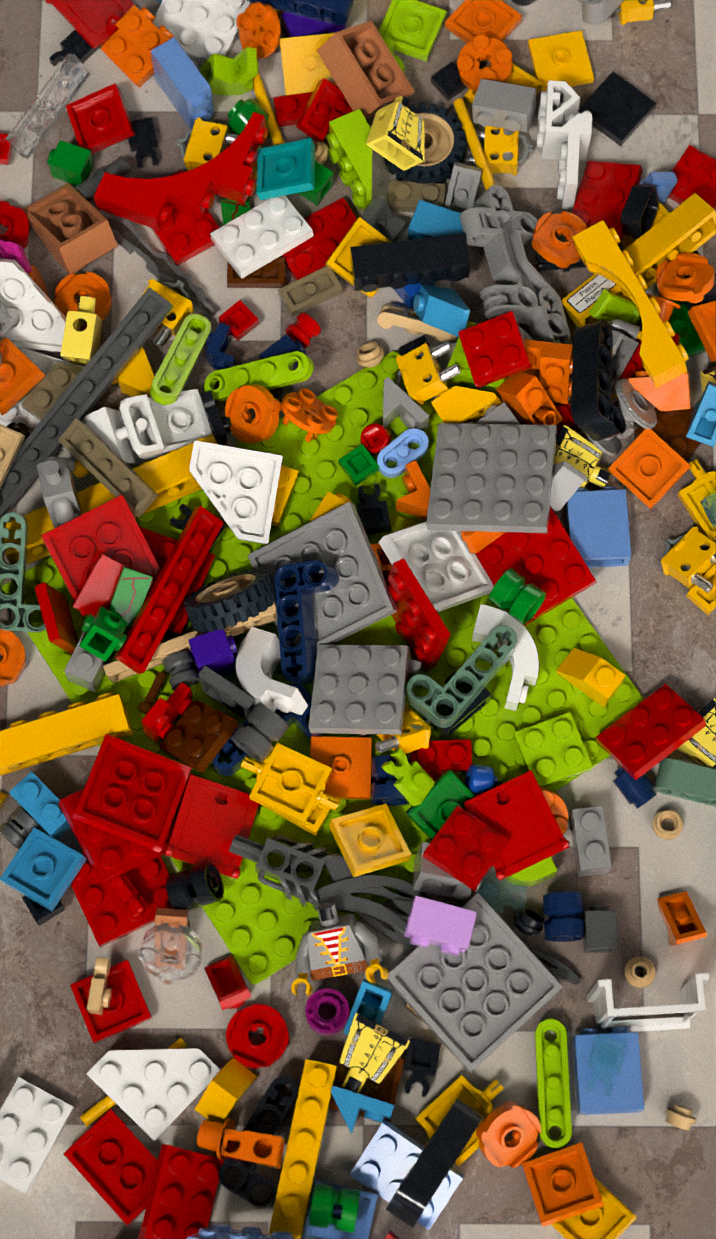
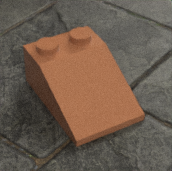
[22,183,118,274]

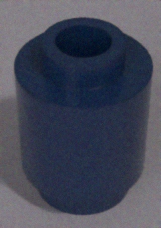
[613,767,657,809]

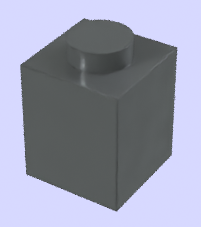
[582,905,618,953]

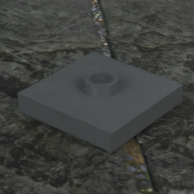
[199,666,256,720]

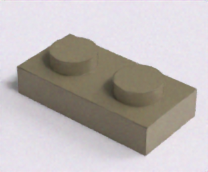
[387,180,445,213]
[278,266,343,317]
[21,361,78,421]

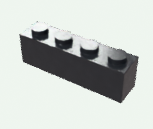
[350,233,470,292]

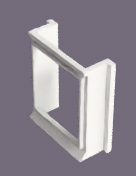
[587,973,709,1034]

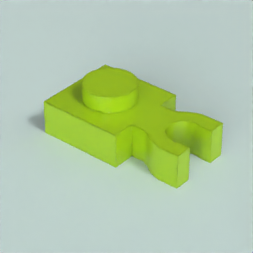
[381,749,435,806]

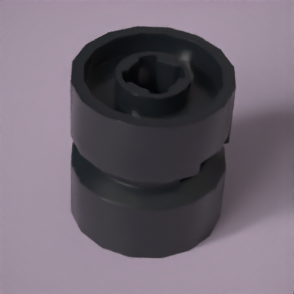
[166,862,224,911]

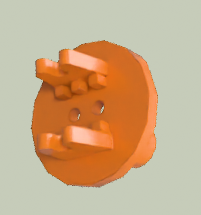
[236,2,281,59]
[281,388,338,443]

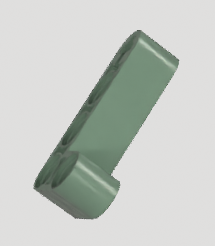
[0,512,46,632]
[406,626,517,728]
[654,758,716,807]

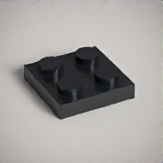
[578,72,656,146]

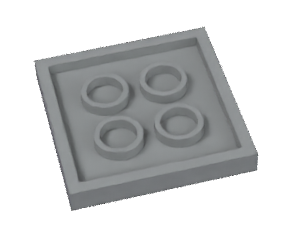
[309,645,410,735]

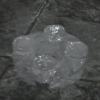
[138,923,202,984]

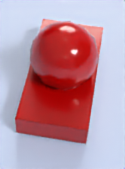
[204,955,251,1010]

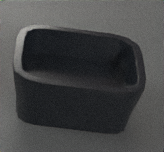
[621,185,659,239]

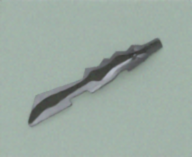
[107,217,217,319]

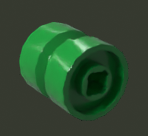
[489,568,546,624]
[309,1183,361,1233]

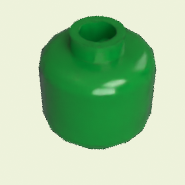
[227,99,269,135]

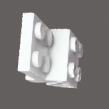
[537,81,592,211]
[83,389,212,469]

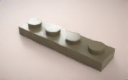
[58,418,158,518]

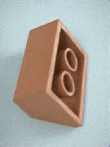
[317,20,415,120]

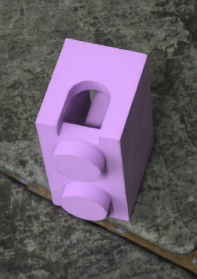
[403,896,477,956]

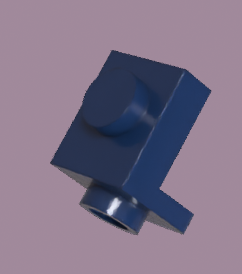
[206,322,236,370]

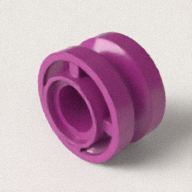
[305,988,349,1036]

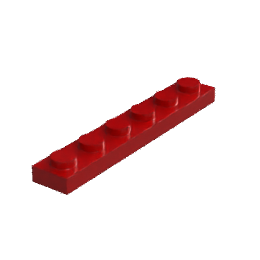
[115,506,224,674]

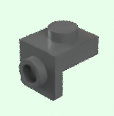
[360,196,408,242]

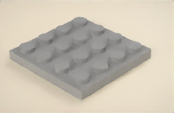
[426,423,557,533]
[248,502,398,656]
[386,893,563,1073]

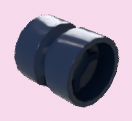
[371,755,411,806]
[543,892,585,942]

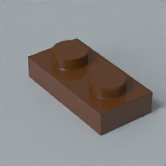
[227,257,285,288]

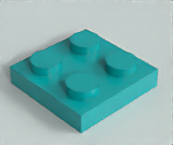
[256,138,315,200]

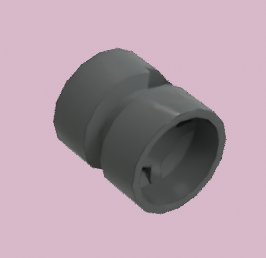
[231,703,289,762]

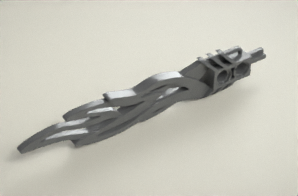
[229,835,580,985]

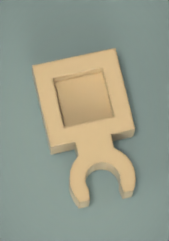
[87,957,112,1015]

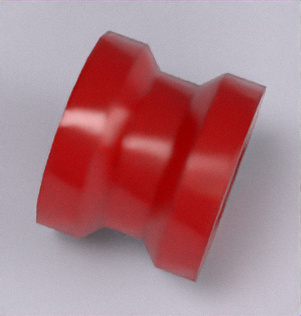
[285,312,322,349]

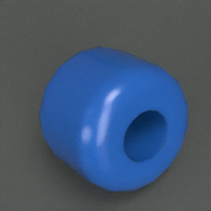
[465,764,498,795]

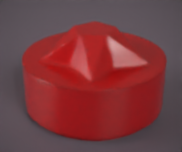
[360,424,391,454]

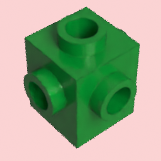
[79,606,127,662]

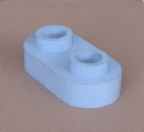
[377,428,429,478]

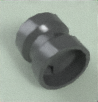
[162,651,200,691]
[0,807,41,850]

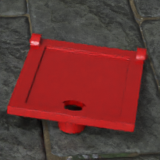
[45,0,135,49]
[463,770,570,881]
[164,774,259,879]

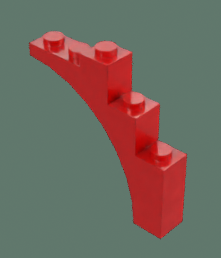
[93,112,269,231]

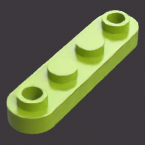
[150,314,211,405]
[204,351,314,401]
[534,1019,572,1149]

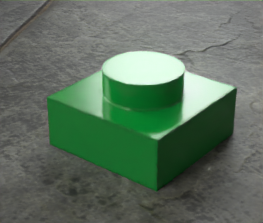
[338,444,379,486]

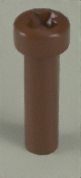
[138,672,167,714]

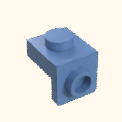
[639,172,678,204]

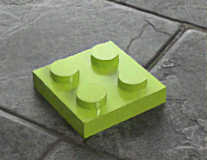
[378,0,447,62]
[513,712,593,788]

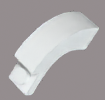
[472,604,539,711]
[236,627,308,715]

